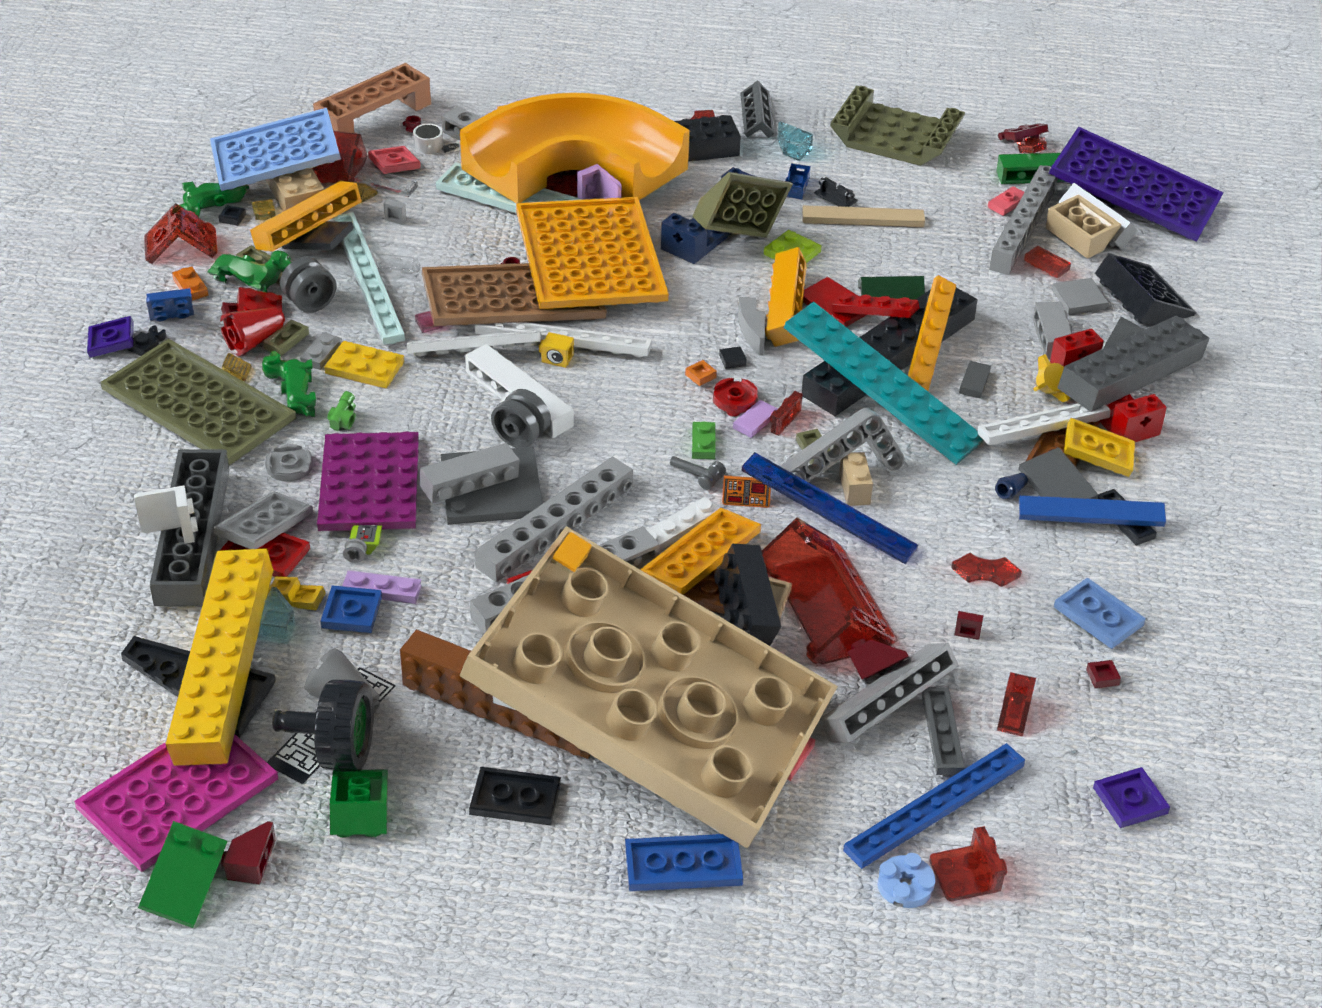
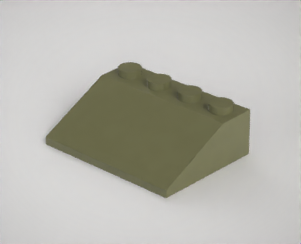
[692,172,793,238]

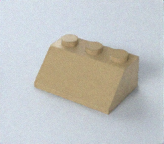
[1046,194,1121,259]

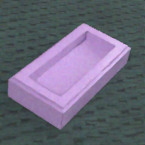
[733,400,778,438]

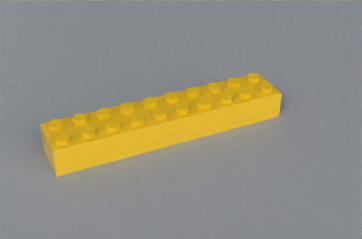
[165,549,273,766]

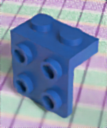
[146,288,194,322]

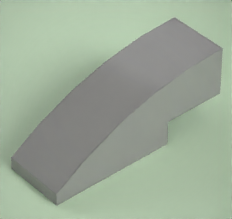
[738,297,765,355]

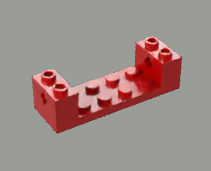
[1050,328,1167,442]

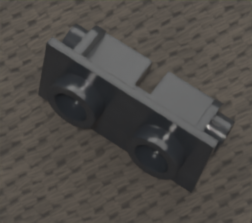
[814,177,858,207]

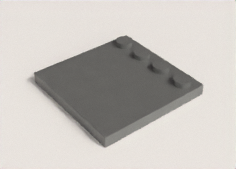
[441,447,543,525]

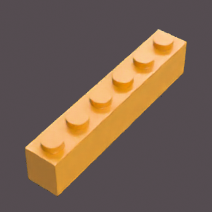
[250,181,362,252]
[765,247,807,347]

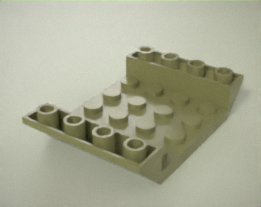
[830,85,965,166]

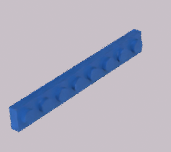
[843,743,1025,869]

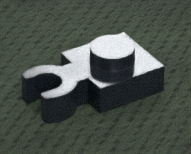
[127,325,167,356]

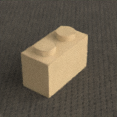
[839,452,873,506]

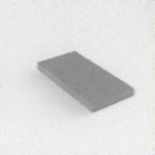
[214,491,313,549]

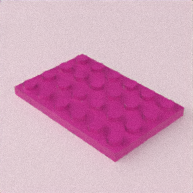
[74,734,278,872]

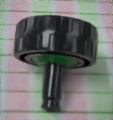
[272,680,374,772]

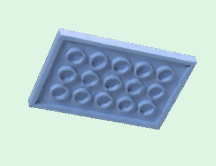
[210,108,341,191]

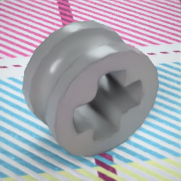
[343,538,367,563]

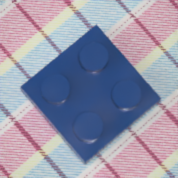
[320,585,382,633]

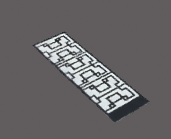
[267,667,396,784]

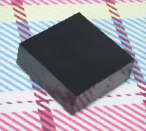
[218,205,246,226]
[719,346,747,369]

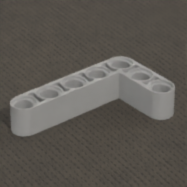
[778,408,905,489]

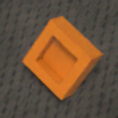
[685,360,717,386]

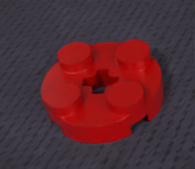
[713,378,758,417]

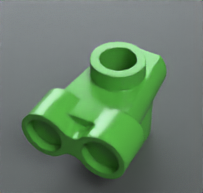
[327,391,356,431]

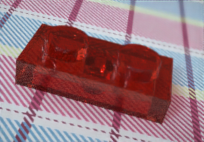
[1024,245,1071,278]
[770,391,803,436]

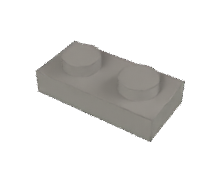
[300,332,342,370]

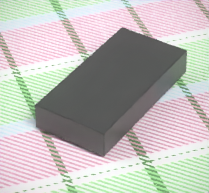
[959,361,991,398]

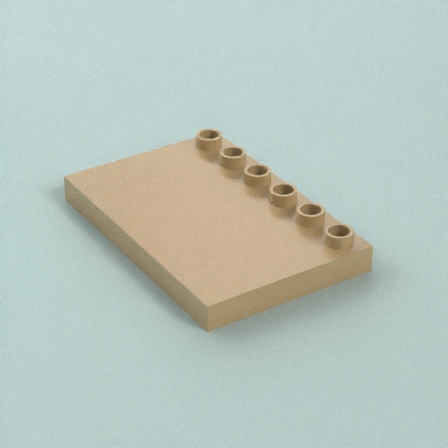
[460,526,838,849]

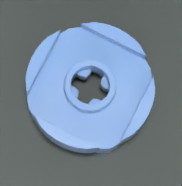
[878,853,935,908]

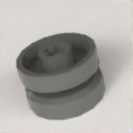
[280,257,337,313]
[491,389,551,448]

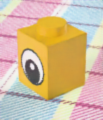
[539,332,574,368]

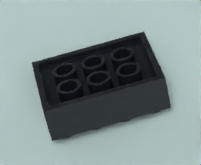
[1095,253,1197,325]

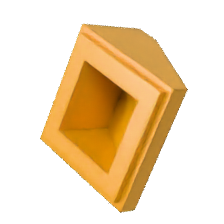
[552,532,592,572]

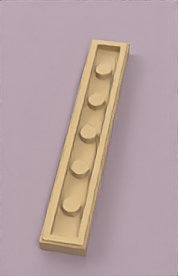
[802,205,925,227]

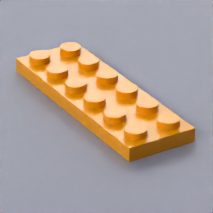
[640,507,761,595]

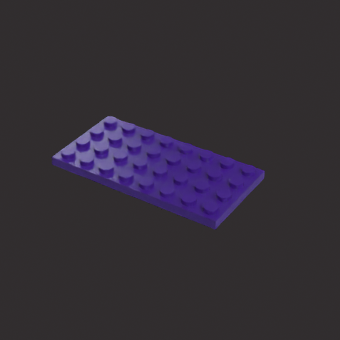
[1049,126,1224,242]

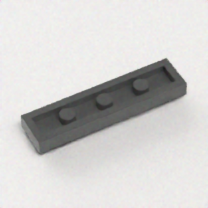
[922,687,965,775]

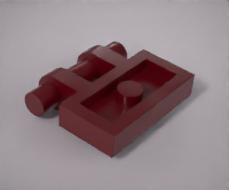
[998,123,1049,143]

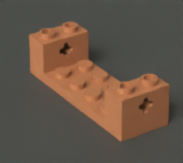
[313,63,431,146]

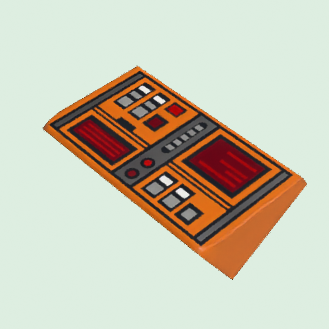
[722,475,771,508]

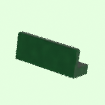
[858,276,925,300]

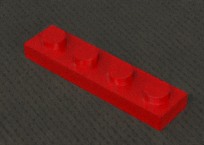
[832,293,920,318]

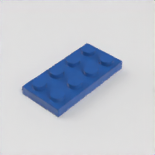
[625,834,743,892]

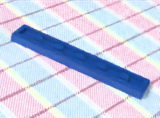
[1019,495,1166,527]

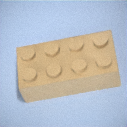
[265,168,324,212]

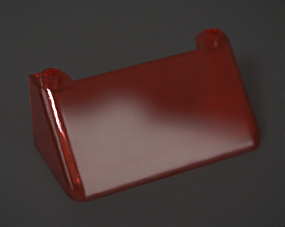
[762,517,898,665]

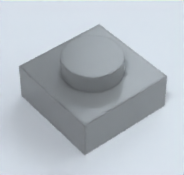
[383,199,407,225]

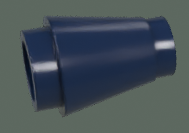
[995,473,1028,499]

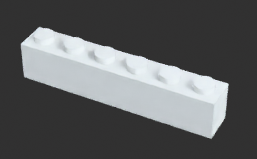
[465,344,574,438]

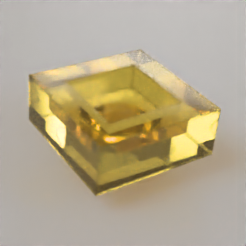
[252,199,276,220]

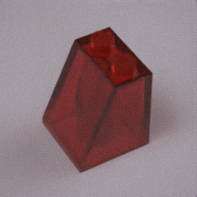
[312,131,368,183]

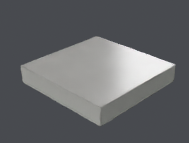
[1052,278,1109,314]

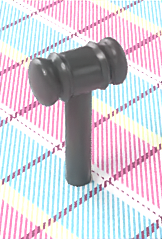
[670,456,726,490]

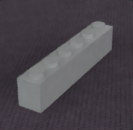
[820,643,959,743]

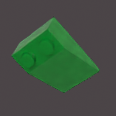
[329,769,388,838]
[138,821,227,928]

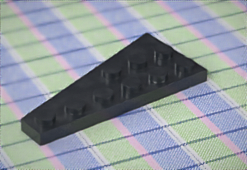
[121,636,276,738]

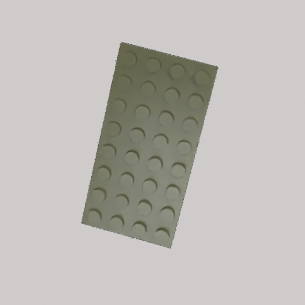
[100,339,296,466]

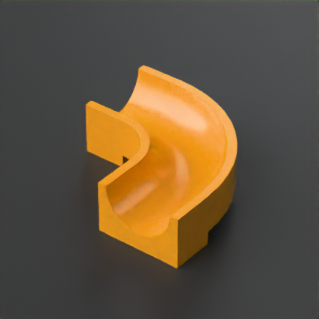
[460,93,690,203]

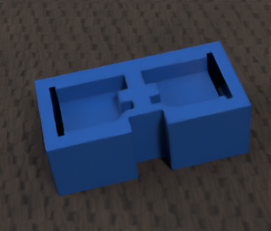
[785,163,811,200]

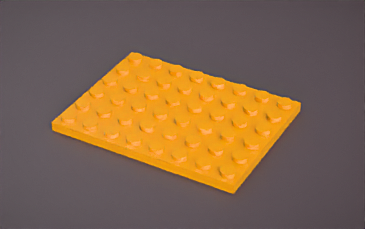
[516,197,669,309]

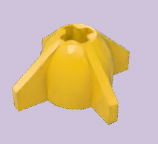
[1033,354,1070,402]

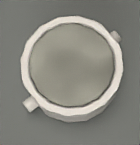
[413,124,443,154]

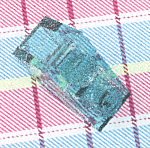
[777,121,813,161]
[258,587,296,644]

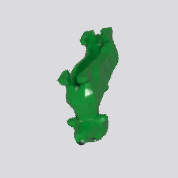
[172,181,249,221]
[207,250,292,293]
[262,351,316,417]

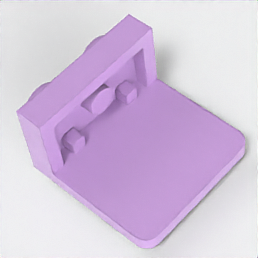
[577,164,622,200]

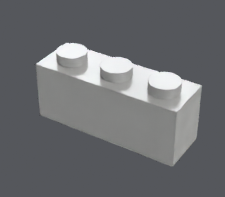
[1033,302,1072,359]

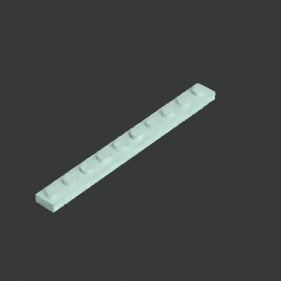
[333,212,405,345]

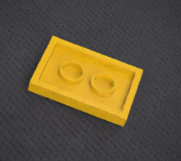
[324,341,405,389]
[1064,418,1135,477]

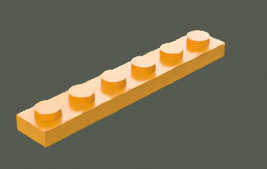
[908,275,956,391]

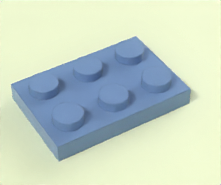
[1054,578,1146,649]

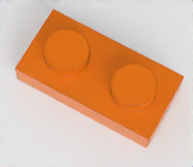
[172,266,209,301]

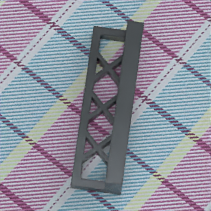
[740,80,774,138]

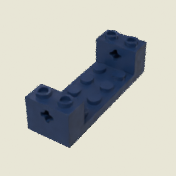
[661,167,757,264]

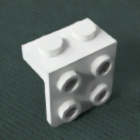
[134,486,198,544]

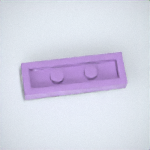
[342,570,422,604]

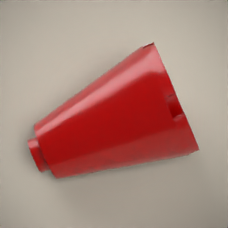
[220,307,285,356]

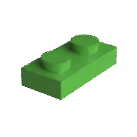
[692,421,715,460]

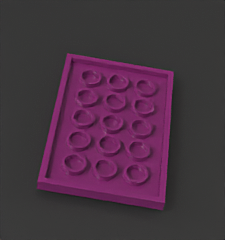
[317,431,419,531]

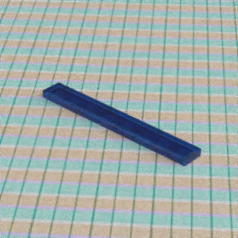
[741,452,919,565]

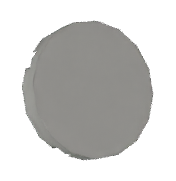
[265,444,313,481]

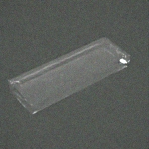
[354,167,418,197]

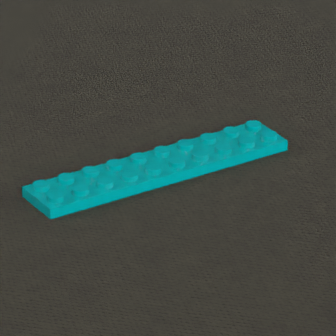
[784,302,984,465]

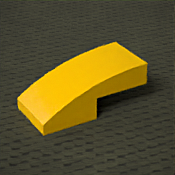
[267,576,326,610]

